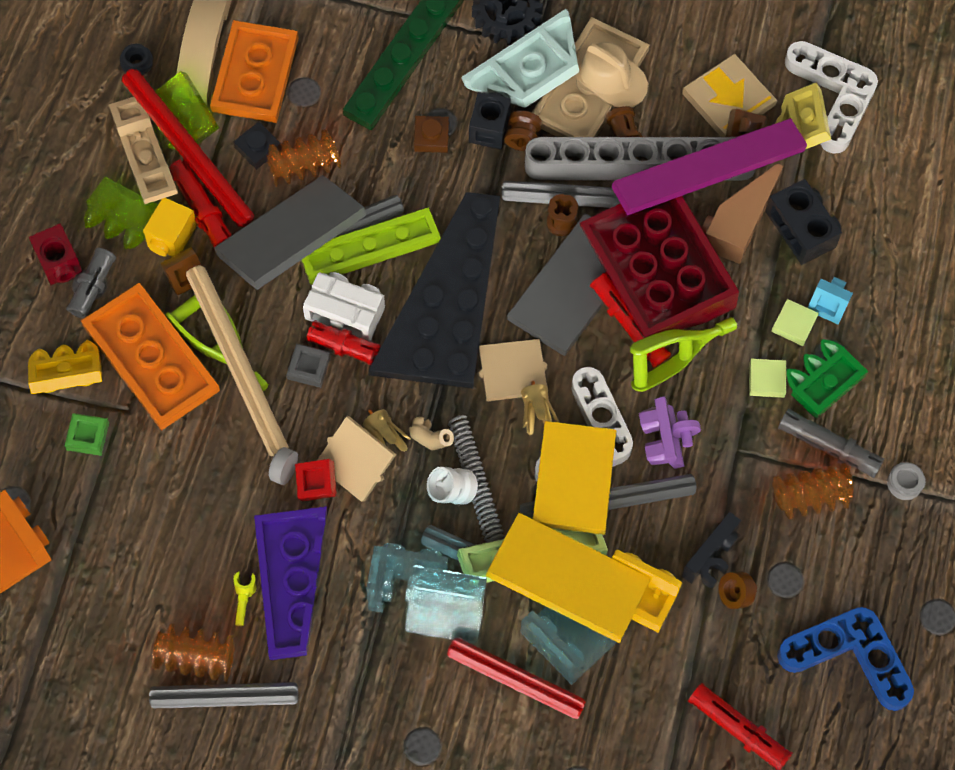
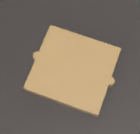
[479,339,547,401]
[317,416,397,502]

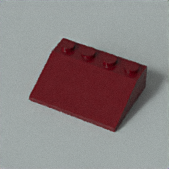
[580,196,739,338]

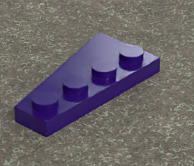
[254,506,327,660]

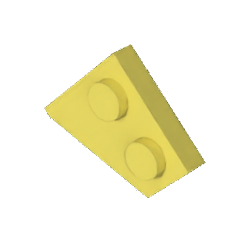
[775,82,831,149]

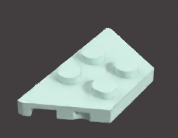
[461,9,580,108]

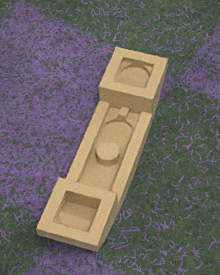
[174,0,231,105]
[109,97,178,204]

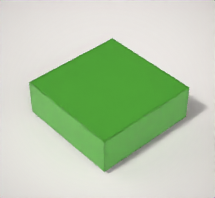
[65,413,109,456]

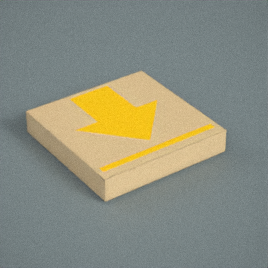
[682,54,777,137]

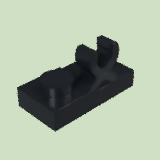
[682,512,741,588]

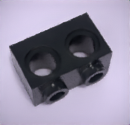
[765,179,842,265]

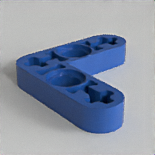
[777,607,914,711]

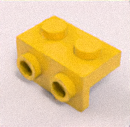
[612,550,682,633]

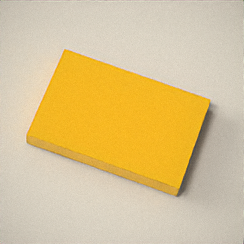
[533,421,616,535]

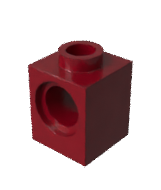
[29,223,82,286]

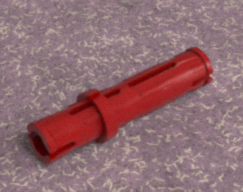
[169,159,232,249]
[590,272,671,368]
[688,682,793,770]

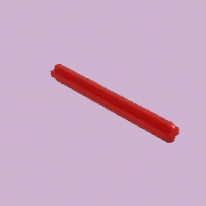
[121,69,254,228]

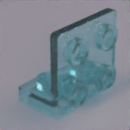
[366,543,448,613]
[405,565,487,644]
[520,607,617,685]

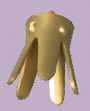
[521,381,560,436]
[363,409,411,452]

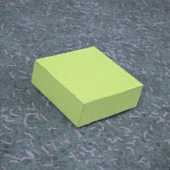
[771,299,819,346]
[749,359,786,398]

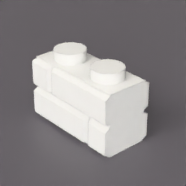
[303,272,385,341]

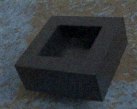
[233,122,282,170]

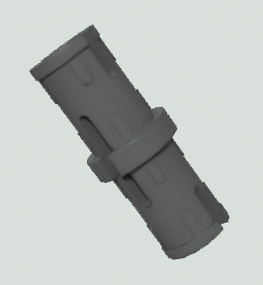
[66,248,116,319]

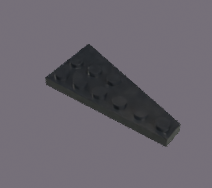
[368,192,500,389]

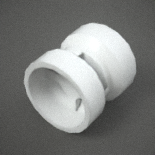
[427,467,478,505]

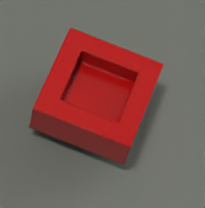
[295,459,337,502]

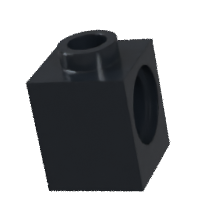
[469,92,511,149]

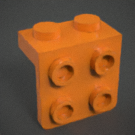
[0,490,52,594]

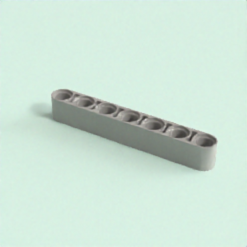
[524,137,756,181]

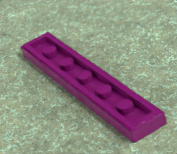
[612,118,807,215]

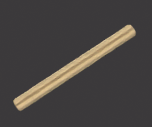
[186,265,288,457]

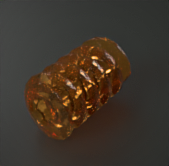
[266,129,341,188]
[772,463,853,520]
[152,623,235,683]

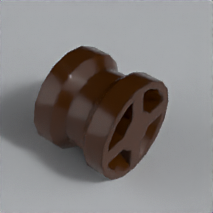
[504,111,542,151]

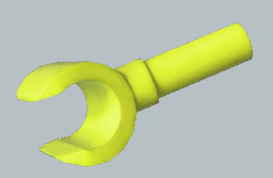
[233,571,257,626]

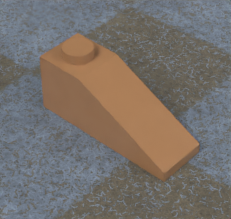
[702,164,783,264]

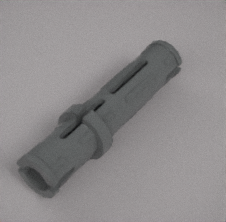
[778,408,885,478]

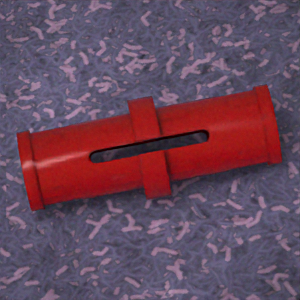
[307,320,380,365]

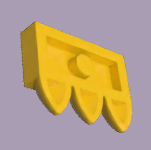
[28,340,102,394]

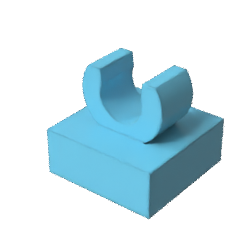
[808,277,853,324]

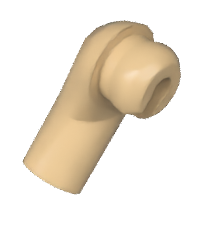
[409,417,454,450]

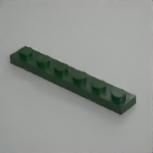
[343,0,464,131]

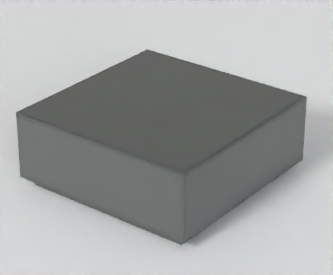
[286,343,331,388]

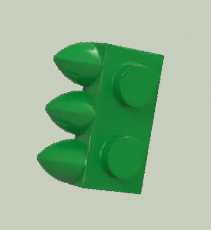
[786,339,868,419]

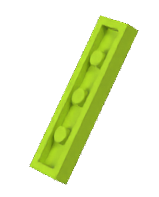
[301,207,440,285]

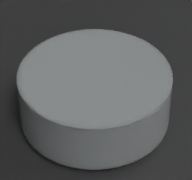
[269,447,298,485]
[887,462,925,500]

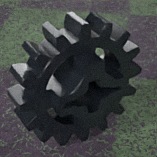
[472,0,543,45]

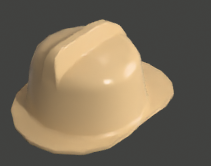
[575,42,648,108]

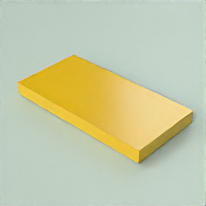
[486,513,651,643]

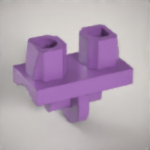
[639,397,701,469]

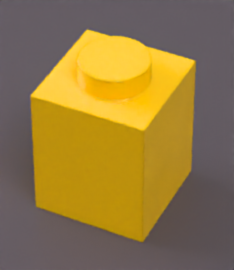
[143,198,197,257]

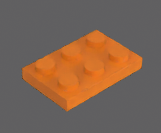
[210,20,299,123]

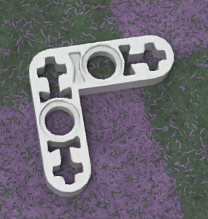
[784,41,878,154]
[534,367,633,481]

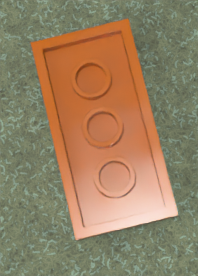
[81,283,220,431]

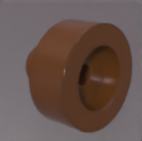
[718,571,757,609]

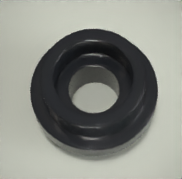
[120,44,153,75]

